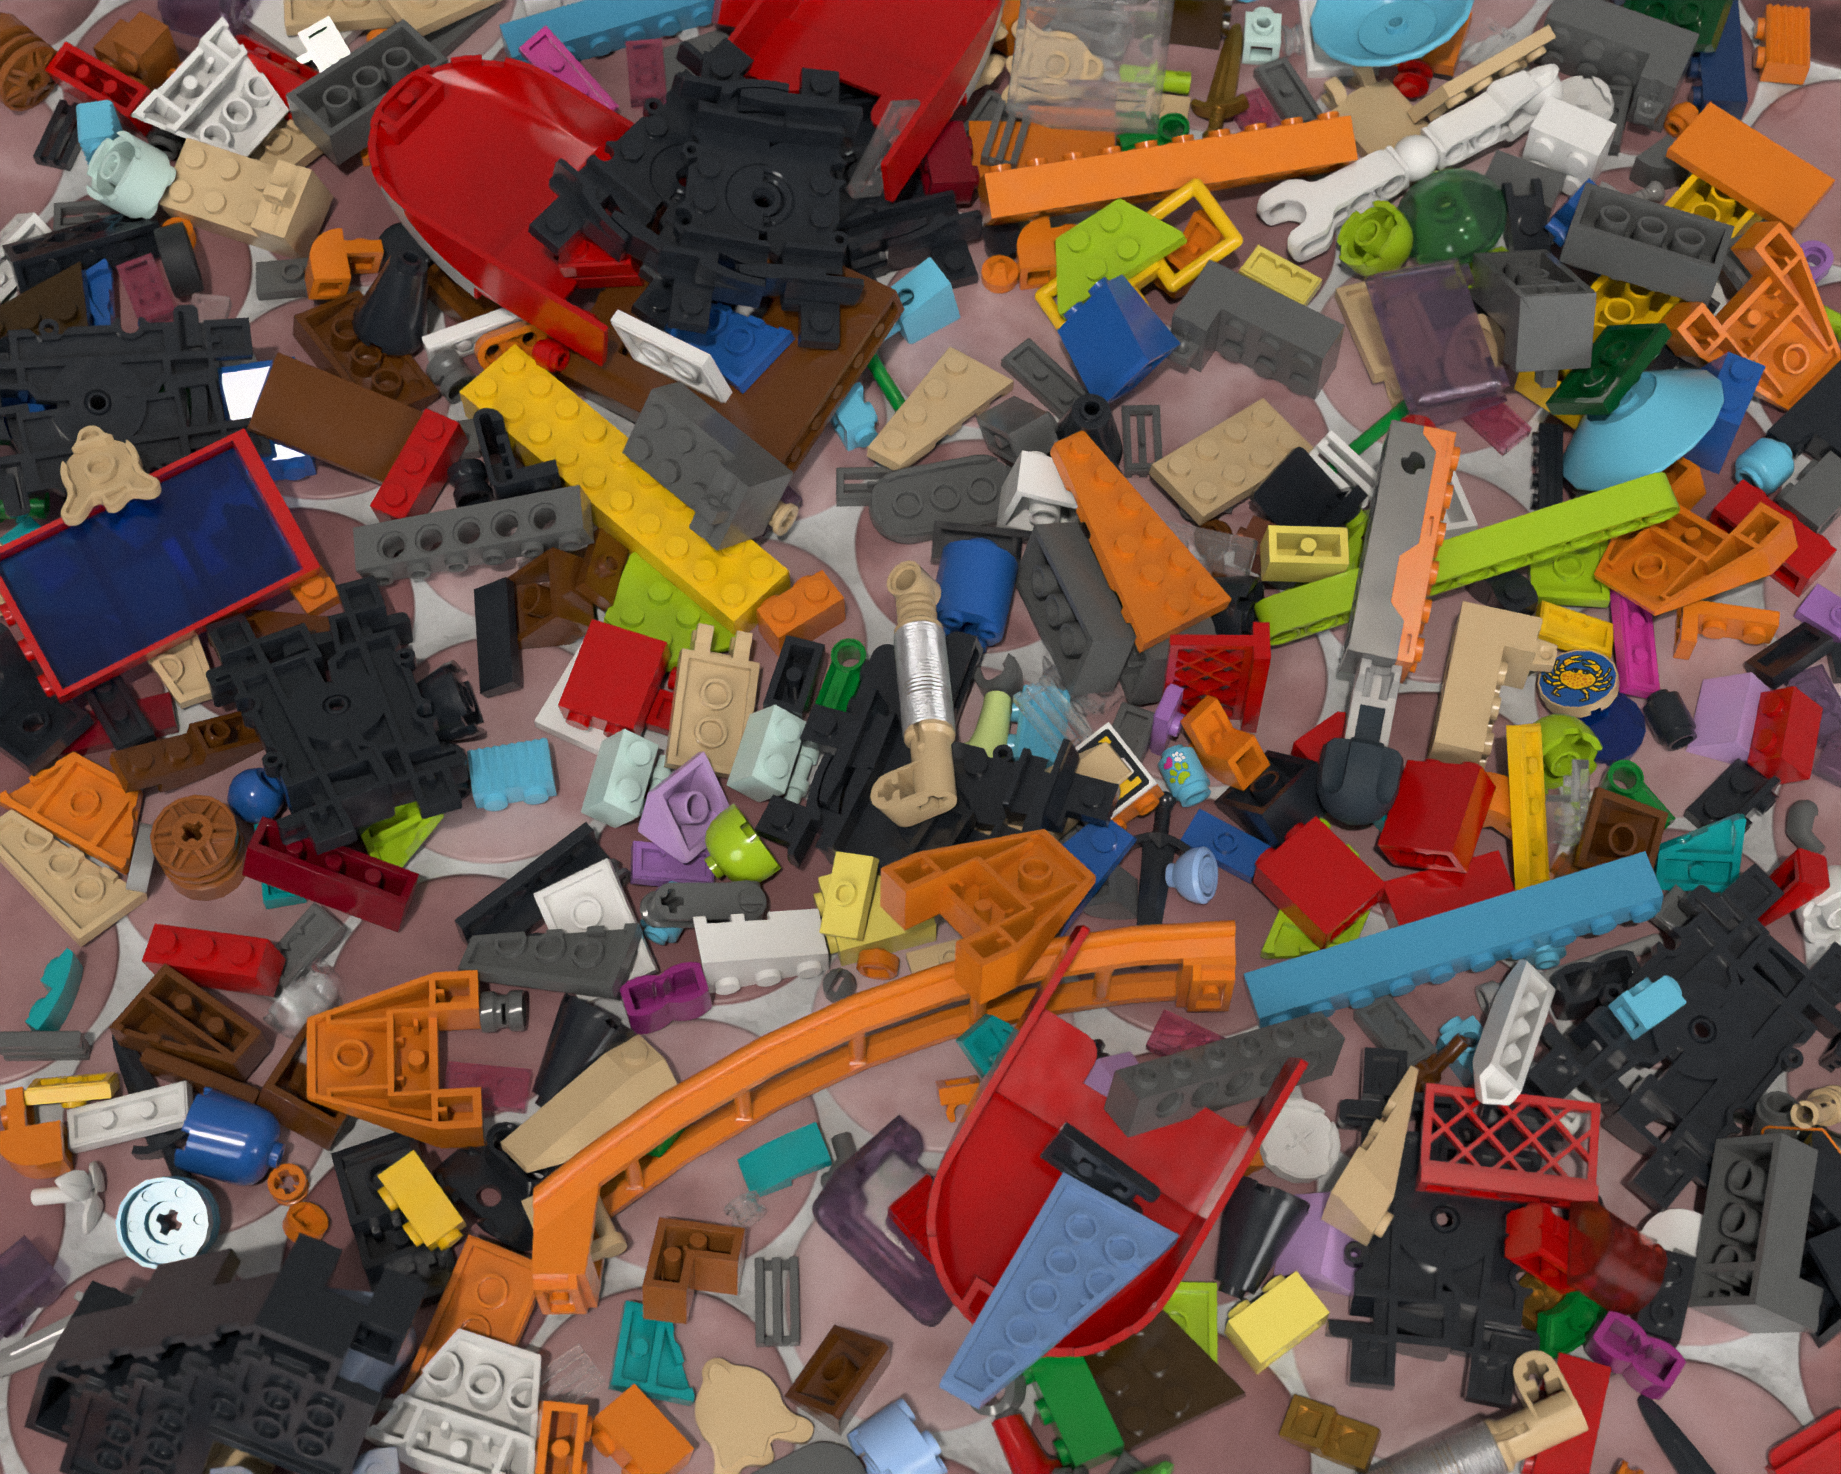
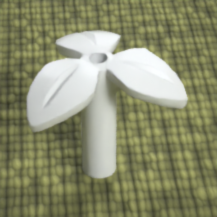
[31,1161,105,1234]

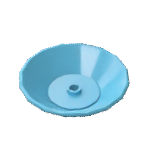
[1310,0,1474,67]
[1563,368,1724,492]

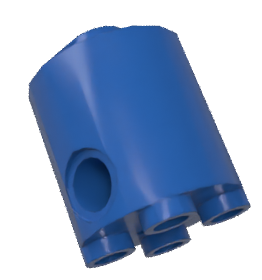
[935,538,1019,654]

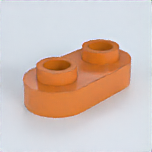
[474,320,549,369]

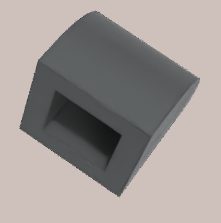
[1629,135,1689,190]
[1083,865,1138,920]

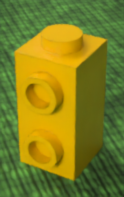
[377,1150,467,1251]

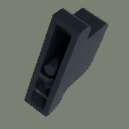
[1765,360,1841,461]
[846,631,983,727]

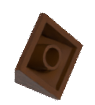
[1573,787,1668,871]
[784,1325,890,1436]

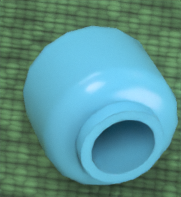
[1735,438,1794,495]

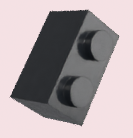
[763,635,826,722]

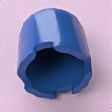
[174,1086,285,1187]

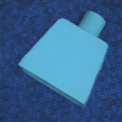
[884,257,961,344]

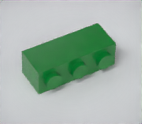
[1019,1356,1125,1472]

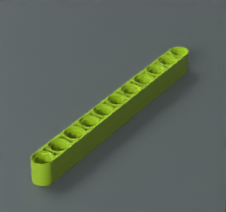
[1254,472,1680,646]

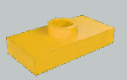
[1535,600,1614,659]
[24,1072,120,1108]

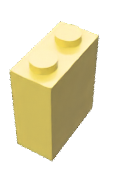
[813,874,936,967]

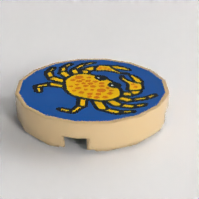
[1537,650,1620,718]

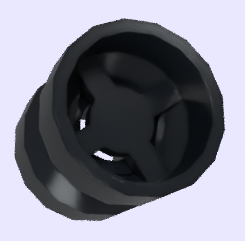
[447,458,493,508]

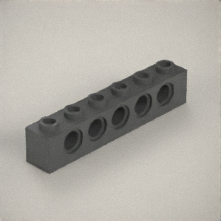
[353,485,594,586]
[1104,1011,1345,1138]

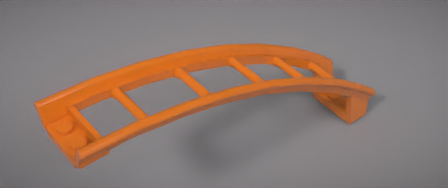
[531,920,1236,1315]

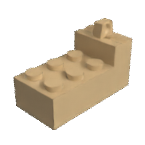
[159,138,334,259]
[1427,601,1558,769]

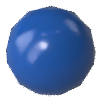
[227,768,285,824]

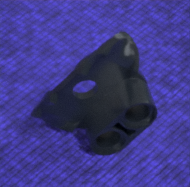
[432,1122,556,1252]

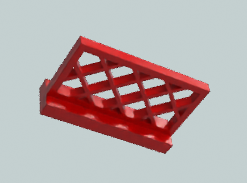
[1161,622,1271,733]
[1415,1083,1601,1212]

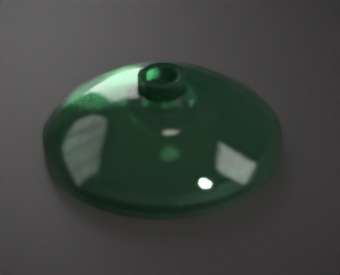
[1397,169,1507,269]

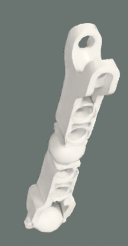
[1256,63,1563,262]

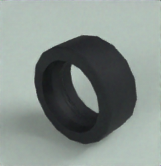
[154,222,204,298]

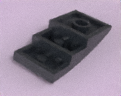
[331,1132,456,1309]

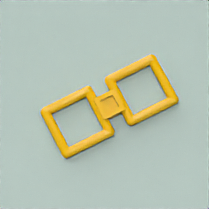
[1035,178,1243,330]

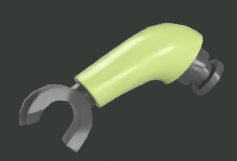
[965,653,1024,758]

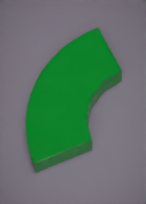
[1536,1267,1620,1359]

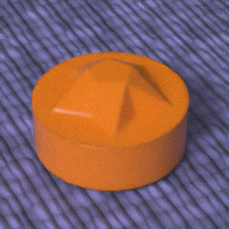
[981,255,1018,294]
[856,947,900,980]
[282,1202,329,1242]

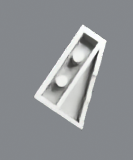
[693,909,829,995]

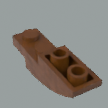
[109,711,264,793]

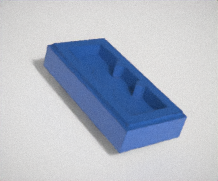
[1180,808,1271,884]

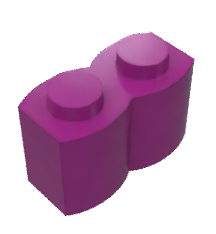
[620,962,712,1034]
[1584,1311,1686,1400]

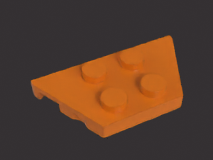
[0,752,143,875]

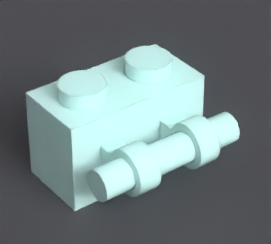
[727,705,820,804]
[581,729,672,828]

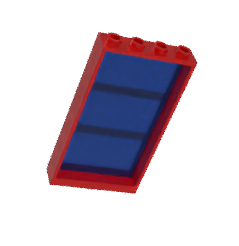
[0,428,320,704]

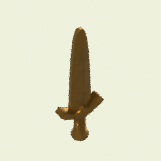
[1190,23,1250,138]

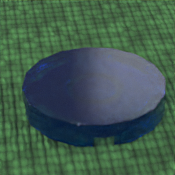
[1578,692,1646,766]

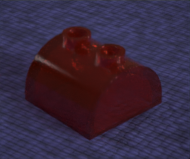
[1567,1200,1667,1316]

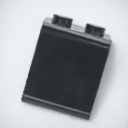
[473,408,562,501]

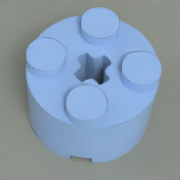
[847,1398,947,1474]

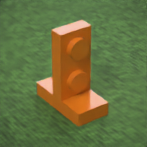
[1673,600,1780,660]

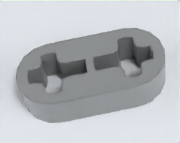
[126,822,155,893]

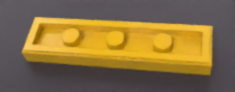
[1506,723,1550,890]

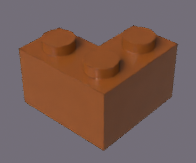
[93,11,181,91]
[642,1217,745,1324]

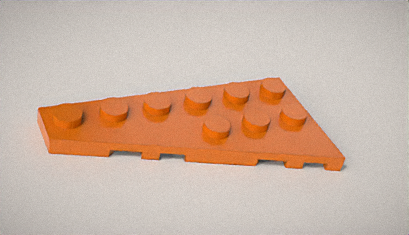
[1050,430,1232,653]

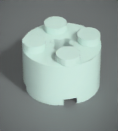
[86,131,176,219]

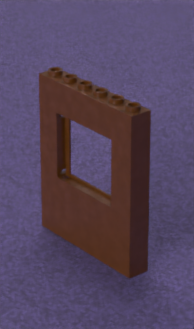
[553,206,905,478]

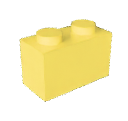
[1260,525,1349,582]
[1224,1271,1330,1374]

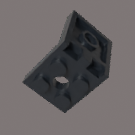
[0,622,94,776]

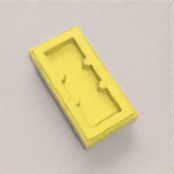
[1239,245,1322,306]
[819,851,879,941]

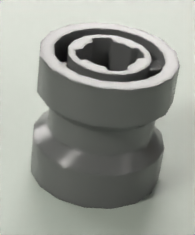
[426,349,476,403]
[479,990,526,1033]

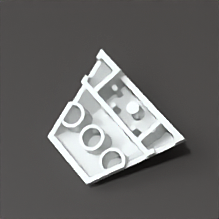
[131,16,289,157]
[365,1328,542,1474]

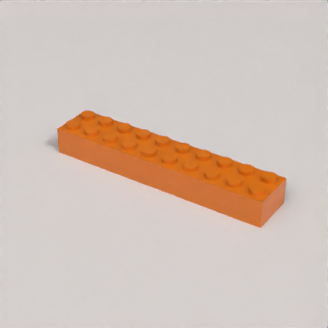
[977,111,1358,227]

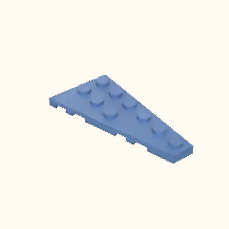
[939,1172,1180,1409]

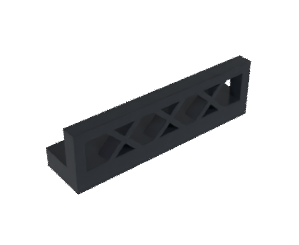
[2,213,160,294]
[454,822,610,946]

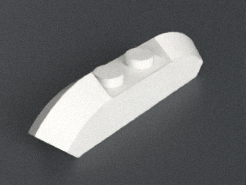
[1473,959,1556,1105]

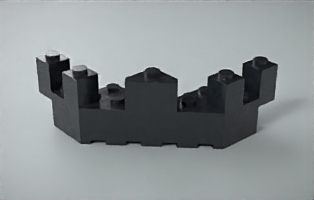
[24,1233,429,1474]

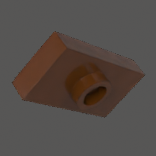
[575,527,629,611]

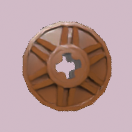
[0,12,58,111]
[150,795,248,901]

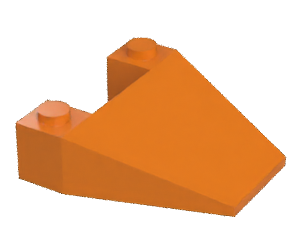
[1659,221,1841,412]
[1594,457,1798,616]
[880,829,1096,1005]
[307,970,484,1149]

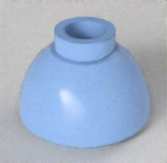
[1165,847,1218,904]

